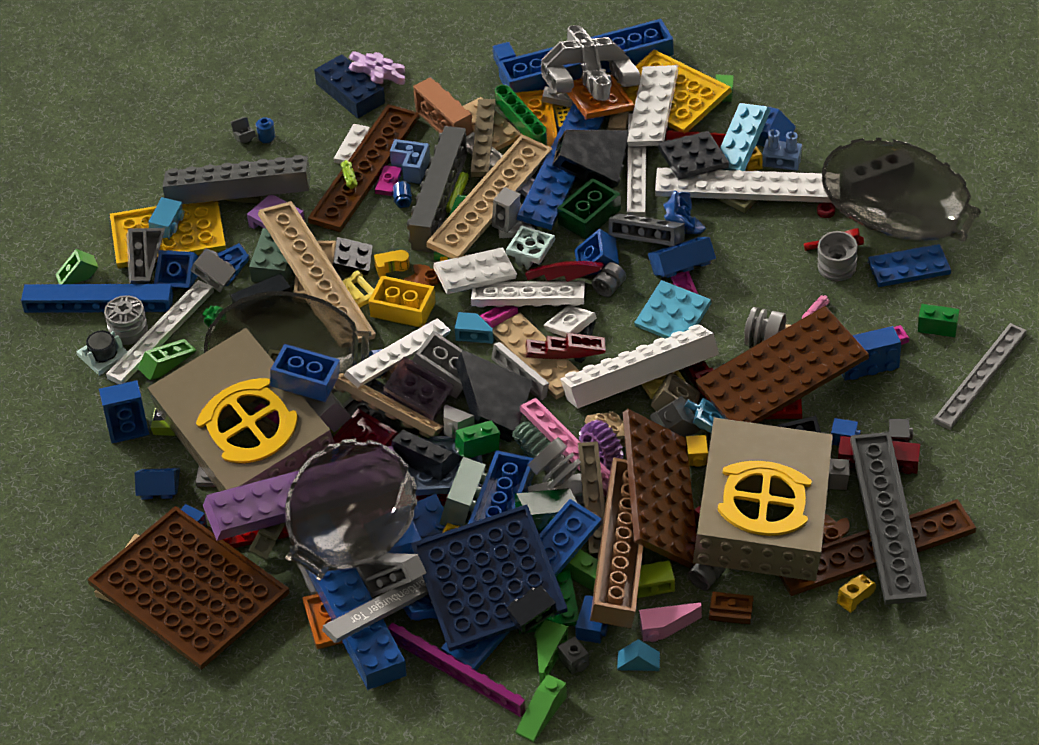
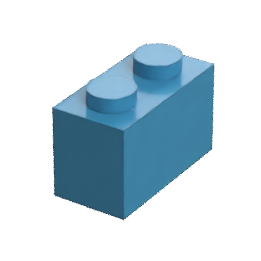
[148,197,185,239]

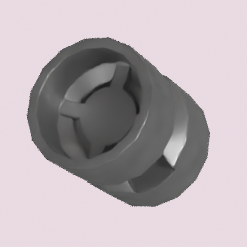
[592,262,626,297]

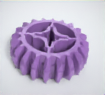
[579,420,624,471]

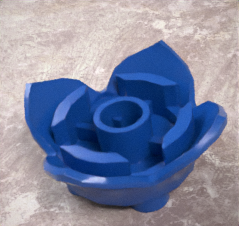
[663,190,706,234]

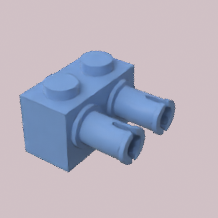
[762,129,802,171]

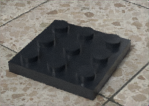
[658,131,729,180]

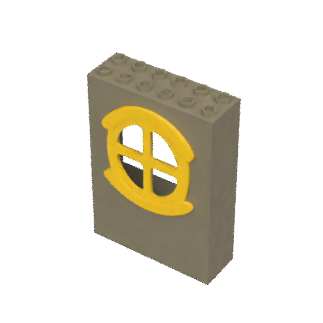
[147,328,337,492]
[693,417,833,581]

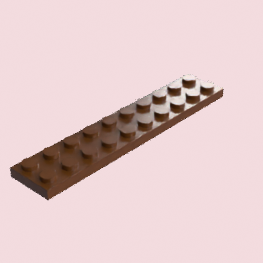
[308,104,420,232]
[779,499,976,596]

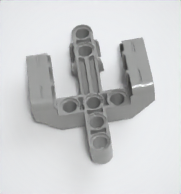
[541,25,641,101]

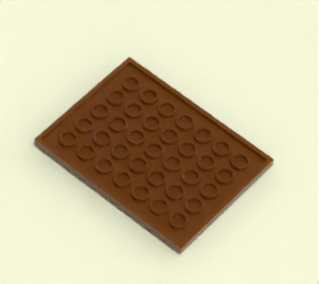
[87,506,290,670]

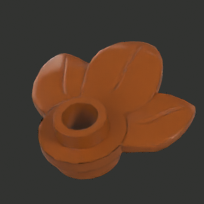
[404,264,440,286]
[822,514,850,544]

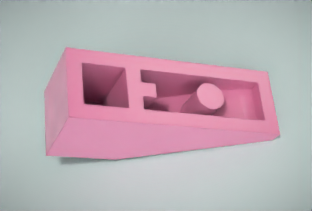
[639,603,702,642]

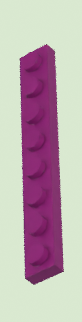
[388,623,526,717]

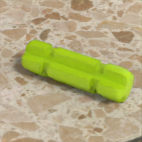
[341,160,357,189]

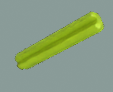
[445,172,469,212]

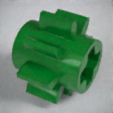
[202,306,227,329]

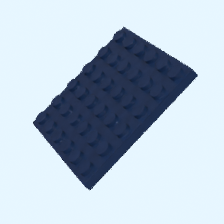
[411,504,568,652]

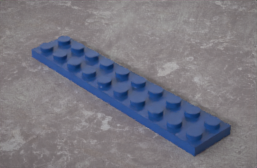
[517,102,606,230]
[442,499,603,671]

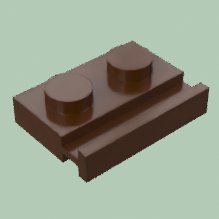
[709,592,754,624]

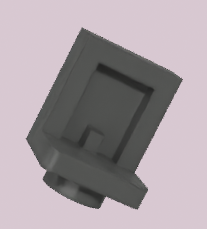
[230,117,257,143]

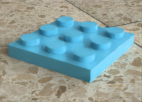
[634,280,711,338]

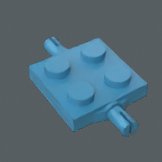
[684,398,724,433]

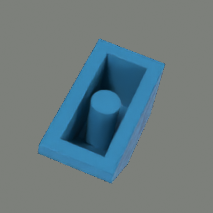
[455,312,494,344]

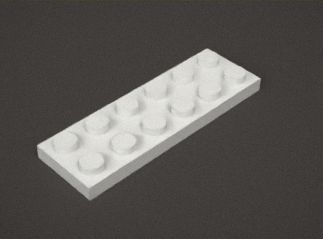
[627,65,678,147]
[471,281,585,307]

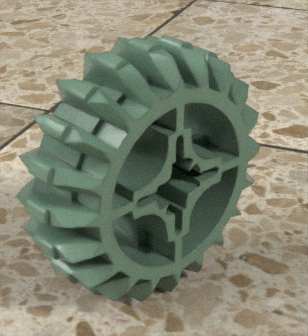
[513,421,550,458]

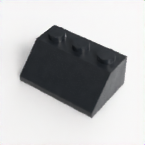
[392,430,463,481]

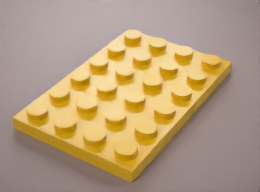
[619,50,732,134]
[110,201,226,269]

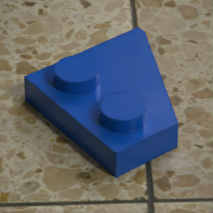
[218,243,249,286]

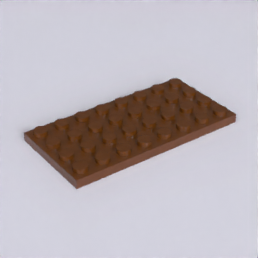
[695,306,869,424]
[623,409,697,569]

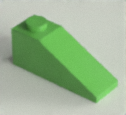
[138,339,196,380]
[535,620,568,684]
[516,674,567,742]

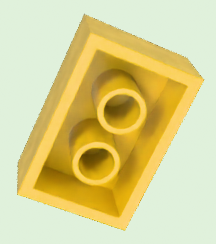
[368,276,436,328]

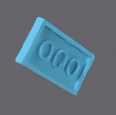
[720,103,771,171]

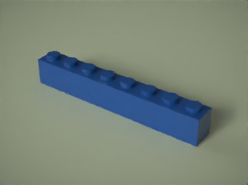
[21,284,173,313]

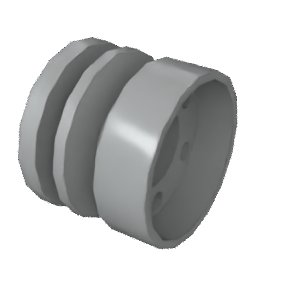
[817,231,857,281]
[104,296,148,345]
[744,307,786,347]
[528,437,581,490]

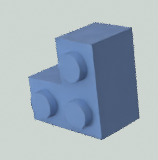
[390,139,430,184]

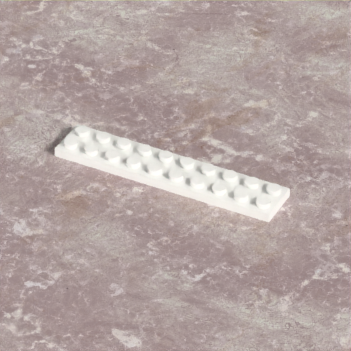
[655,168,838,203]

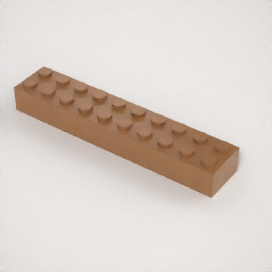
[590,457,643,628]

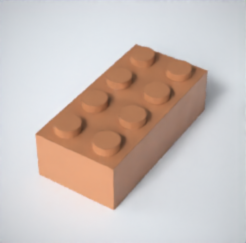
[413,77,474,136]

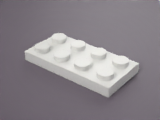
[433,247,517,294]

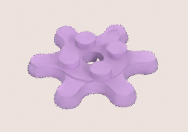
[349,51,405,85]

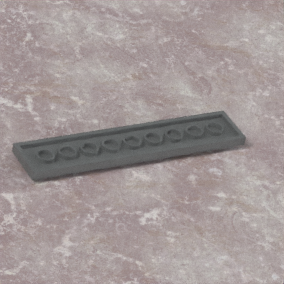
[850,432,927,605]

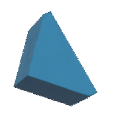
[617,639,660,671]

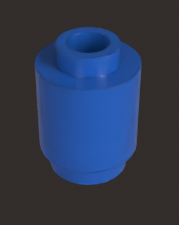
[256,117,275,143]
[393,181,412,208]

